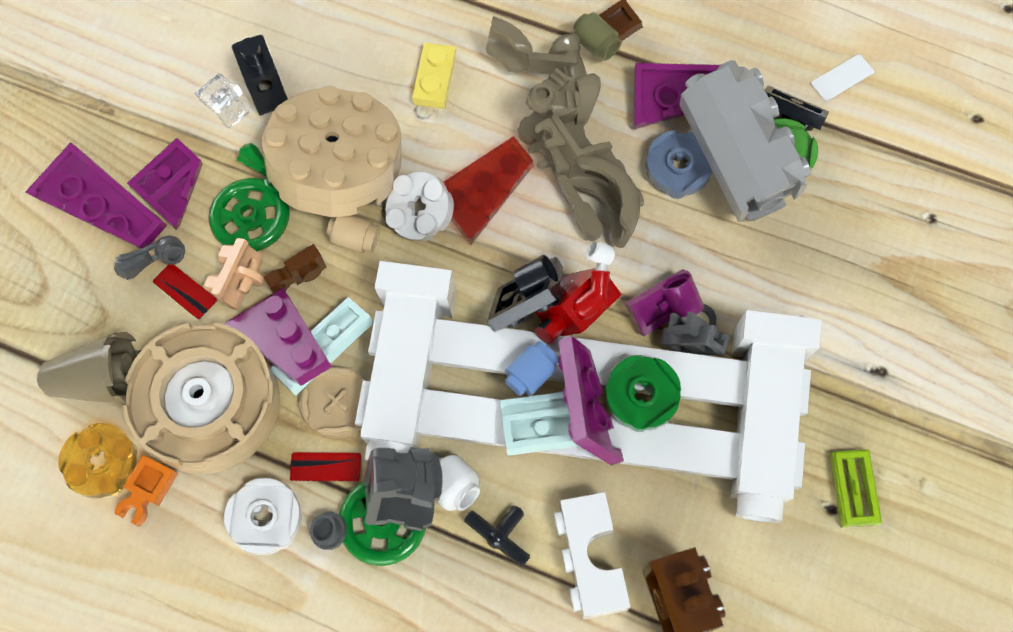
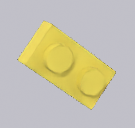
[412,42,457,109]

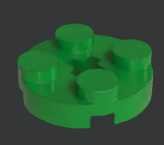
[605,355,681,432]

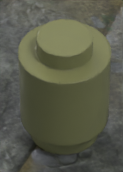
[573,12,622,61]

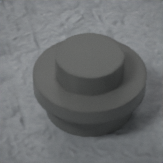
[310,512,347,550]

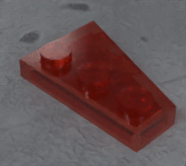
[444,136,533,245]

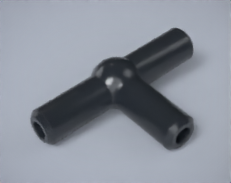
[464,506,530,567]

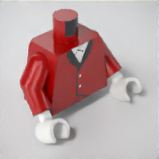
[535,241,622,344]

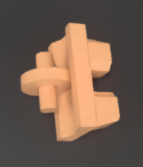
[203,238,265,310]

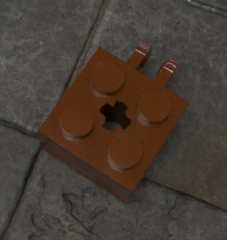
[642,547,726,632]

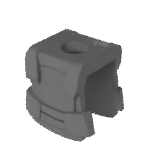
[364,448,443,531]

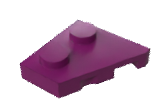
[127,138,203,230]

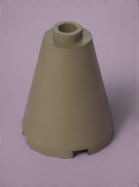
[37,332,141,405]

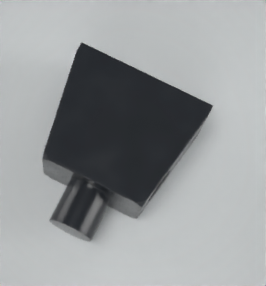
[231,35,288,116]

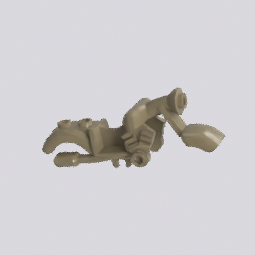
[486,16,644,248]

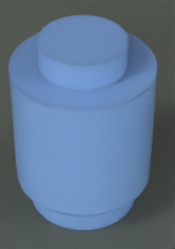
[505,341,558,396]

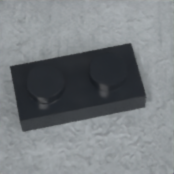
[765,85,829,131]

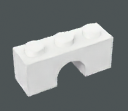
[554,492,630,620]

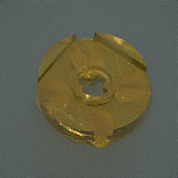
[58,423,137,498]

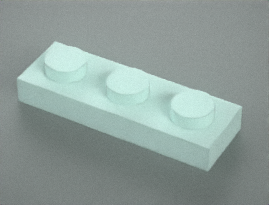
[271,297,374,396]

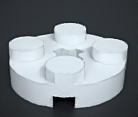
[386,172,454,242]
[224,478,302,555]

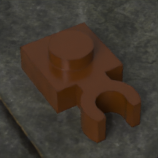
[599,0,643,41]
[264,244,327,293]

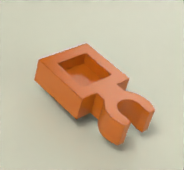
[114,455,178,527]

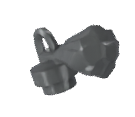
[114,235,185,280]

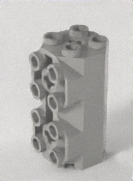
[680,60,811,222]

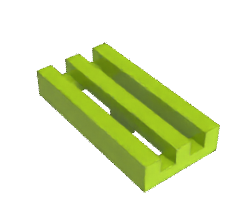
[829,449,882,528]

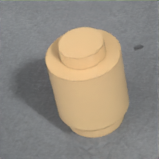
[326,215,380,253]

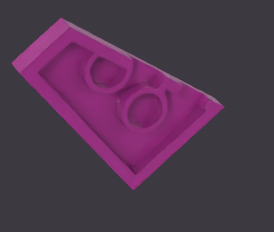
[634,63,721,130]
[558,335,624,466]

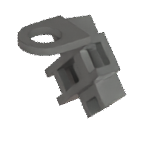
[661,303,730,356]

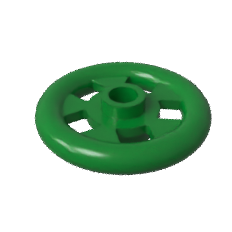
[209,178,290,251]
[339,481,426,566]

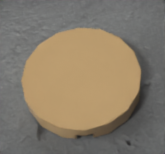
[300,367,364,439]

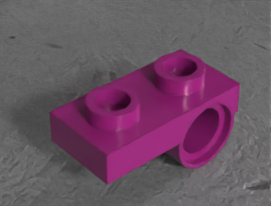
[625,269,704,336]

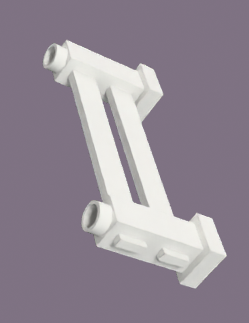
[355,261,822,523]

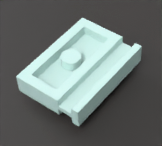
[500,392,579,456]

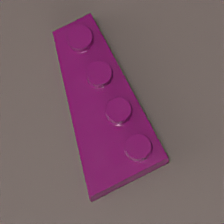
[26,142,167,249]

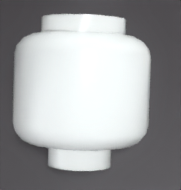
[436,455,480,511]

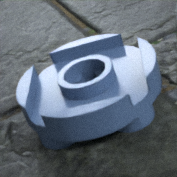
[645,130,712,199]

